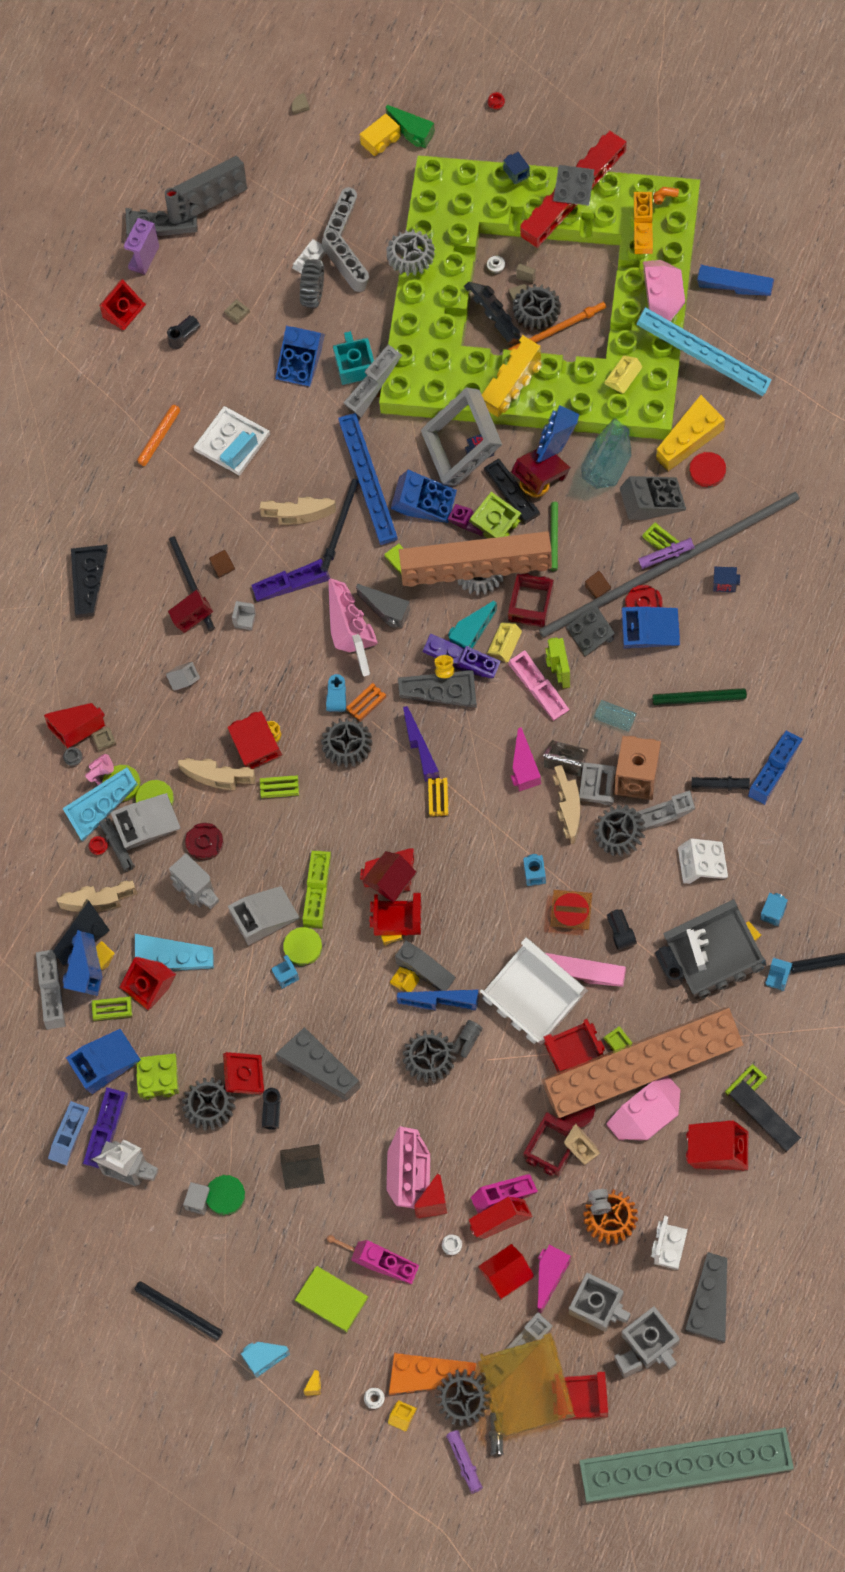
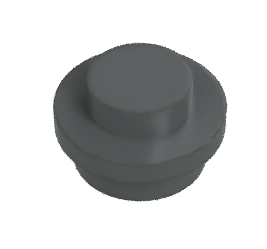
[63,747,82,766]

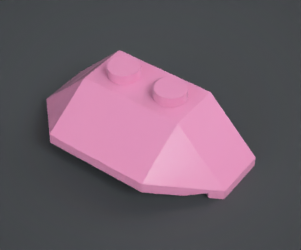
[643,260,685,322]
[606,1075,680,1140]
[387,1126,430,1209]

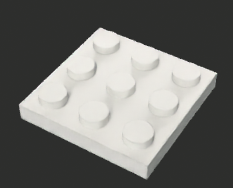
[194,406,270,476]

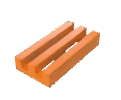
[346,683,386,722]

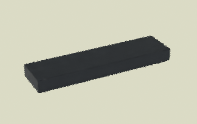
[484,458,540,524]
[729,1080,801,1152]

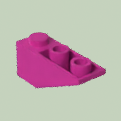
[351,1240,419,1284]

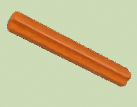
[137,404,180,466]

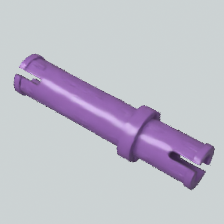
[638,537,695,569]
[446,1430,483,1493]

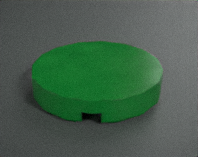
[206,1175,245,1215]

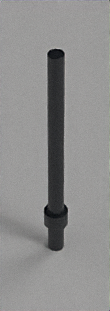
[321,479,359,572]
[169,536,215,631]

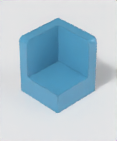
[272,955,299,989]
[766,957,792,991]

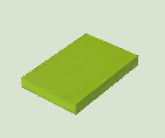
[295,1266,369,1332]

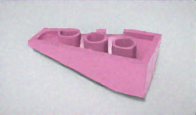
[328,578,378,652]

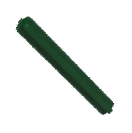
[652,688,747,705]

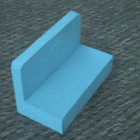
[219,431,258,469]

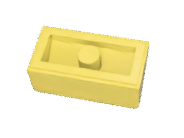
[604,356,642,393]
[487,623,522,662]

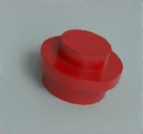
[488,92,505,109]
[88,836,108,855]

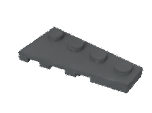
[125,208,198,238]
[398,670,477,708]
[685,1252,727,1343]

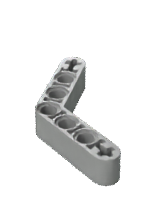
[321,187,369,292]

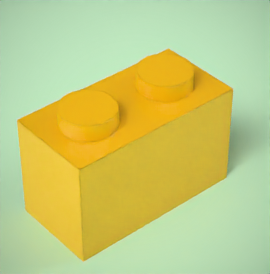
[360,114,401,157]

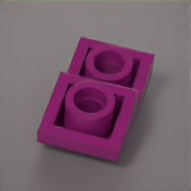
[448,504,484,537]

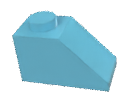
[241,1342,290,1378]

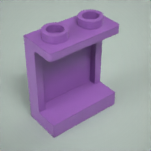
[124,218,159,275]

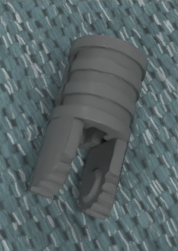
[452,1020,483,1058]

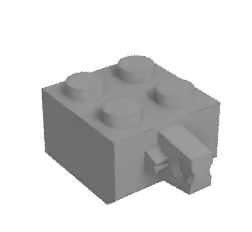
[169,853,219,909]
[97,1141,158,1186]
[569,1273,631,1332]
[621,1306,680,1370]

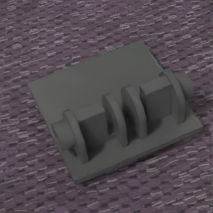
[553,165,594,206]
[566,604,615,656]

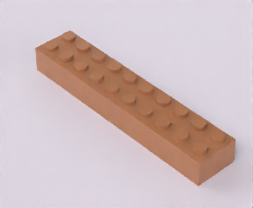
[541,1007,743,1118]

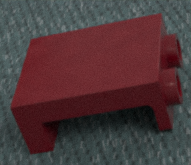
[511,448,571,495]

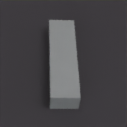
[344,344,402,418]
[36,950,66,1030]

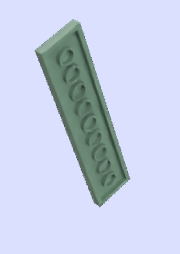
[579,1427,794,1503]

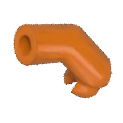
[653,187,679,205]

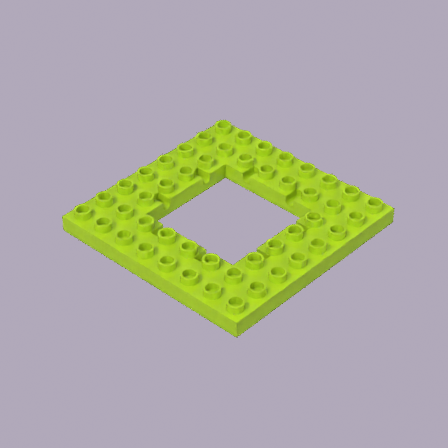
[379,155,700,440]

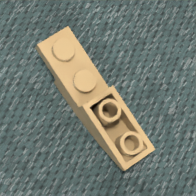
[260,497,336,525]
[178,758,256,790]
[552,765,580,844]
[57,881,137,912]

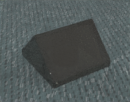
[544,740,589,777]
[280,1144,325,1190]

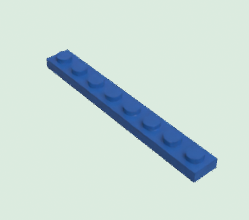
[338,413,398,545]

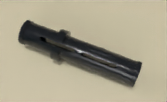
[691,776,750,791]

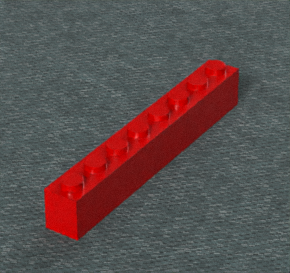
[520,131,627,248]

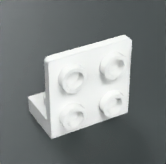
[678,838,728,884]
[651,1216,688,1270]

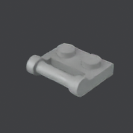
[579,763,617,806]

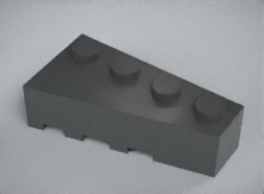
[276,1027,361,1101]

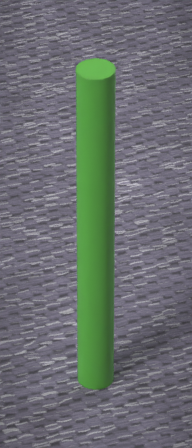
[550,502,558,571]

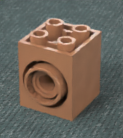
[614,736,661,800]

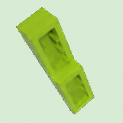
[303,851,331,929]

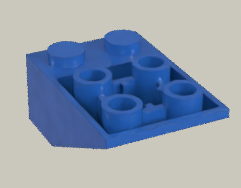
[275,325,325,386]
[536,405,579,462]
[391,470,457,523]
[621,607,680,649]
[63,930,103,996]
[66,1029,141,1094]

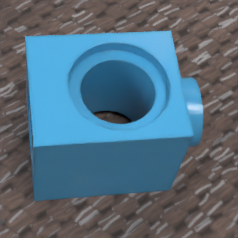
[523,854,546,886]
[760,893,788,927]

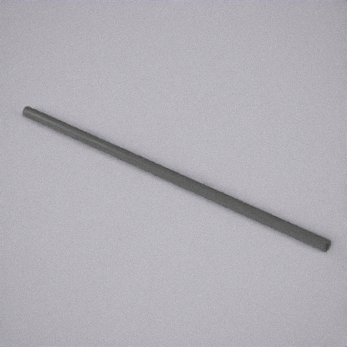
[539,492,799,638]

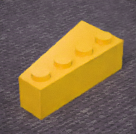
[482,335,542,417]
[656,395,725,472]

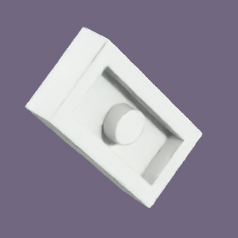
[293,239,326,273]
[687,929,709,971]

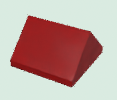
[99,279,146,330]
[414,1173,447,1219]
[478,1244,535,1300]

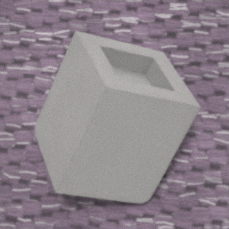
[232,601,256,630]
[166,662,200,690]
[183,1182,210,1215]
[614,1350,642,1379]

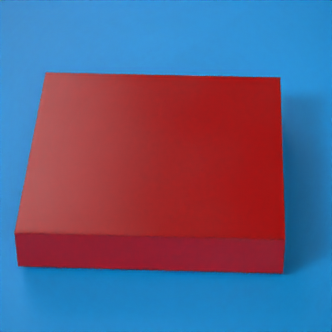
[223,1052,264,1095]

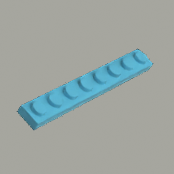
[636,307,772,396]

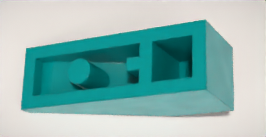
[448,601,497,649]

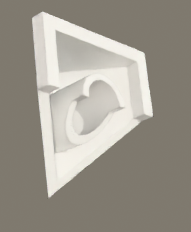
[92,1140,141,1176]

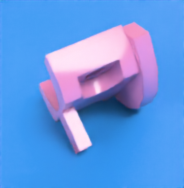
[85,754,114,785]

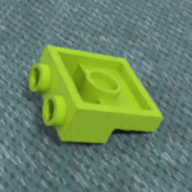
[469,492,521,538]
[545,638,570,689]
[137,1053,179,1099]

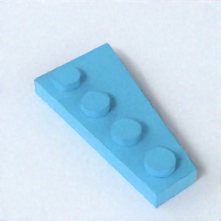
[63,767,138,841]
[135,934,214,971]

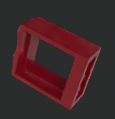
[508,573,554,627]
[523,1112,573,1177]

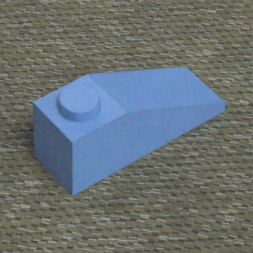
[48,1101,89,1166]

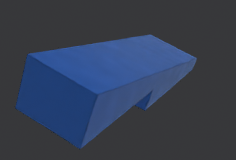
[697,265,774,296]
[748,730,803,805]
[397,990,479,1011]

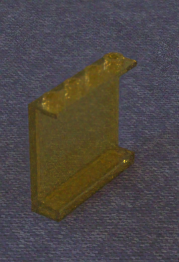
[478,1333,576,1437]

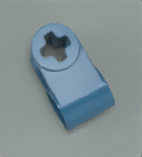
[326,674,346,712]

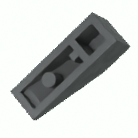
[356,584,411,628]
[395,941,456,991]

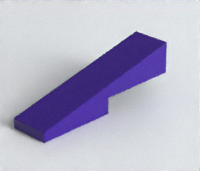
[252,559,330,602]
[403,706,440,782]
[83,1087,129,1168]

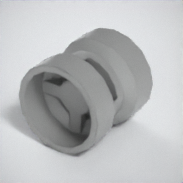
[588,1189,611,1215]

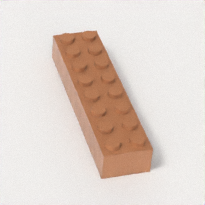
[399,531,552,587]

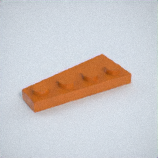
[389,1353,476,1395]

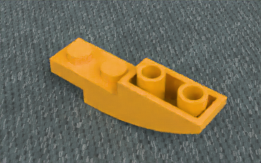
[634,192,653,254]

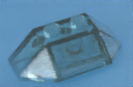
[581,419,631,489]

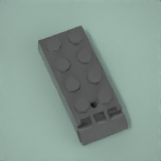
[164,155,247,223]

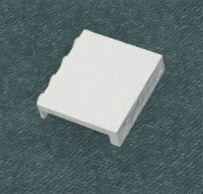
[480,938,588,1044]

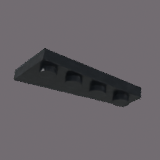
[463,282,521,345]
[71,545,108,618]

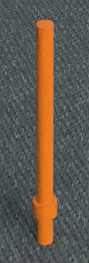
[508,302,606,350]

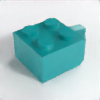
[332,331,374,385]

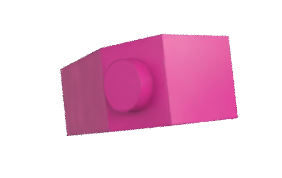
[511,727,541,792]
[470,1174,538,1214]
[538,1244,571,1314]

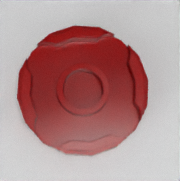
[690,452,726,487]
[625,585,663,607]

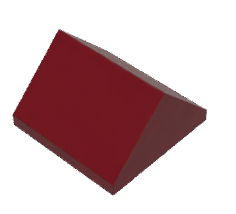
[362,851,417,903]

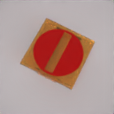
[550,890,592,930]

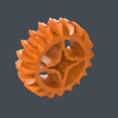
[583,1189,638,1244]

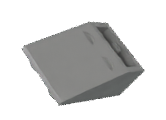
[110,793,181,850]
[228,886,300,946]

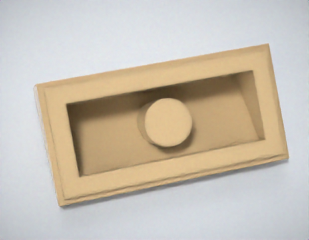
[564,1124,600,1165]

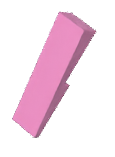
[508,650,569,721]
[545,953,626,987]

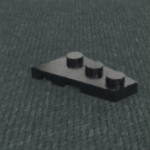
[51,899,110,966]

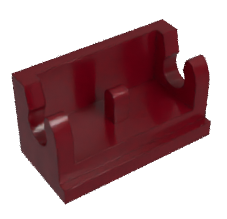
[168,590,214,633]

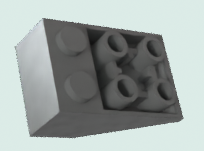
[620,476,686,520]

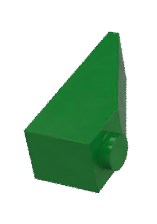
[385,105,435,149]

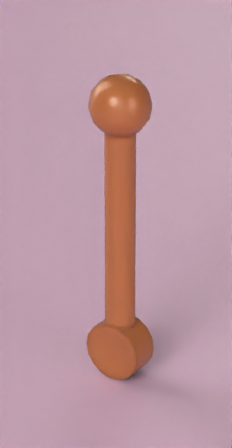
[327,1235,355,1252]

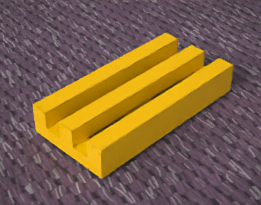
[428,778,449,817]

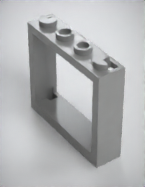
[421,388,502,486]

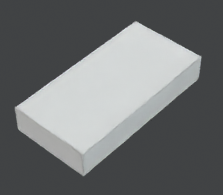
[352,634,370,677]

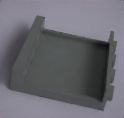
[663,899,767,999]

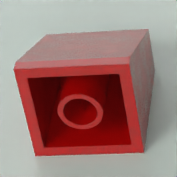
[686,1120,749,1171]

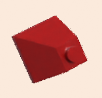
[120,957,176,1010]

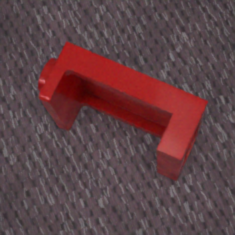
[227,711,282,770]
[370,893,422,936]
[543,1019,605,1072]
[552,1371,608,1420]

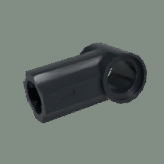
[167,315,201,349]
[607,909,637,950]
[654,946,683,987]
[262,1088,282,1130]

